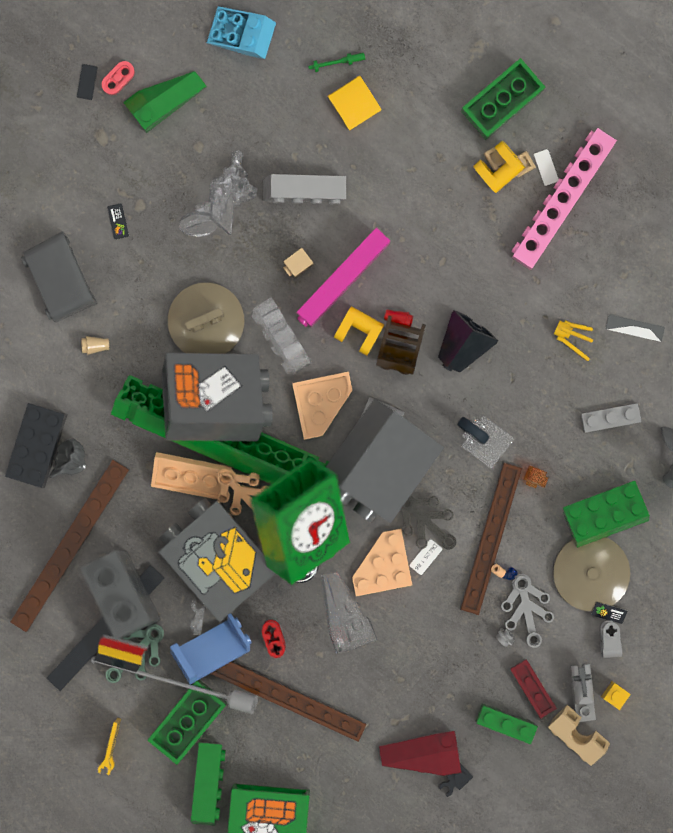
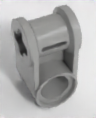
[600,620,622,658]

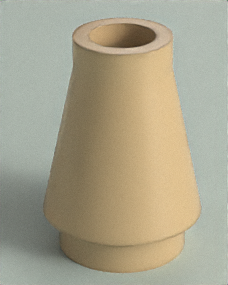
[81,336,109,355]

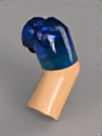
[491,564,518,581]

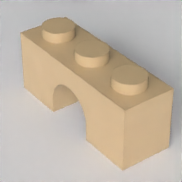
[548,705,610,766]

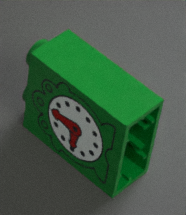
[250,457,350,585]

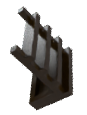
[376,315,426,375]

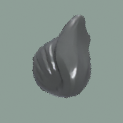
[49,438,86,478]

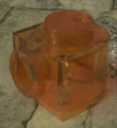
[523,465,549,488]

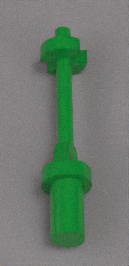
[308,52,365,72]

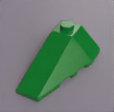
[123,71,207,133]

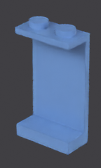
[170,613,251,684]

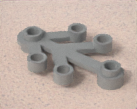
[501,574,554,648]

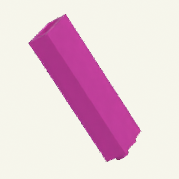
[297,227,390,328]

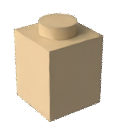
[283,248,314,278]

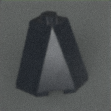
[438,310,498,372]

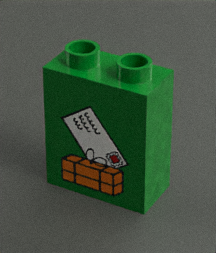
[228,783,310,833]

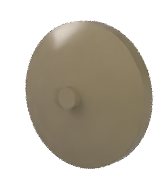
[553,537,630,611]

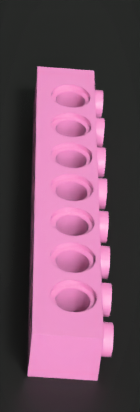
[511,128,617,270]

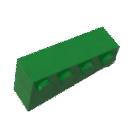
[191,743,226,826]

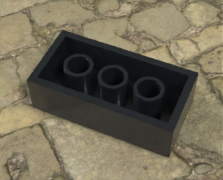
[5,403,67,488]

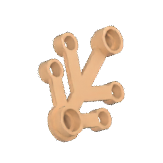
[216,468,268,522]

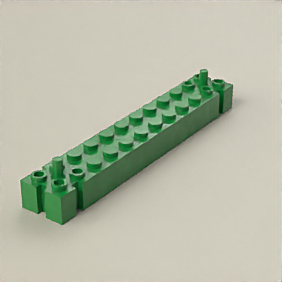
[111,375,329,484]

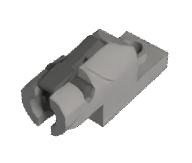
[571,663,596,722]

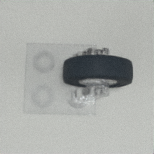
[457,416,514,469]

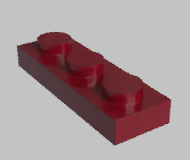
[510,659,557,719]

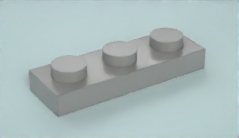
[581,403,641,433]

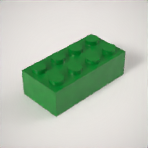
[461,58,546,140]
[563,481,650,548]
[147,679,227,765]

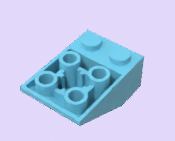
[207,6,276,59]

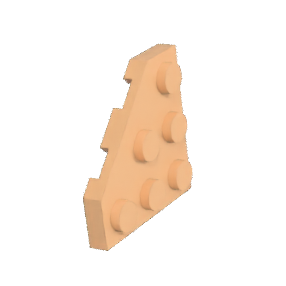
[292,372,353,440]
[352,529,412,596]

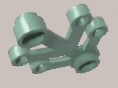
[106,624,164,683]

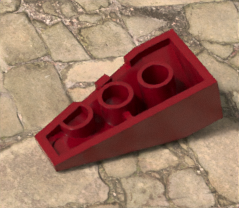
[379,731,461,776]

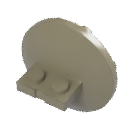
[168,283,245,354]

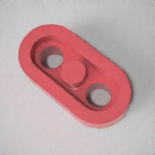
[102,61,135,95]

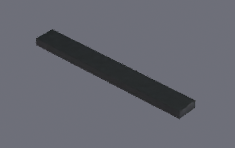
[46,565,165,691]

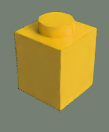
[601,681,631,710]

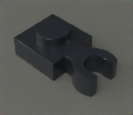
[439,763,473,797]

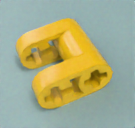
[473,141,525,193]
[334,306,385,356]

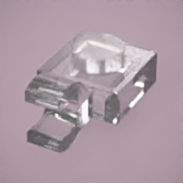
[190,600,206,635]

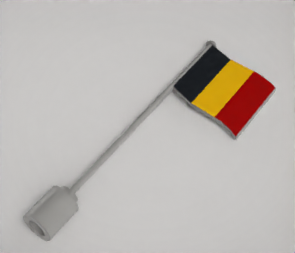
[91,635,258,714]

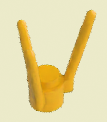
[554,320,593,361]

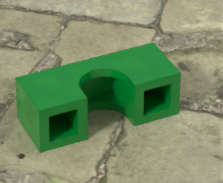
[475,703,538,744]

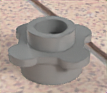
[496,628,514,647]

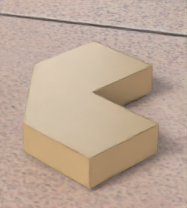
[484,147,536,177]

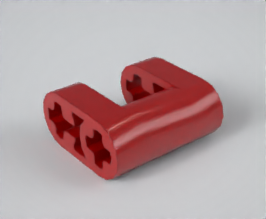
[262,619,286,658]

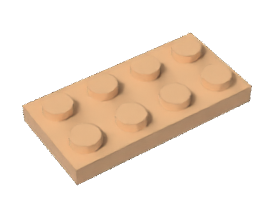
[151,452,232,500]

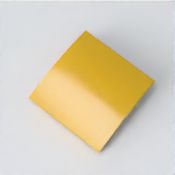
[328,75,381,130]

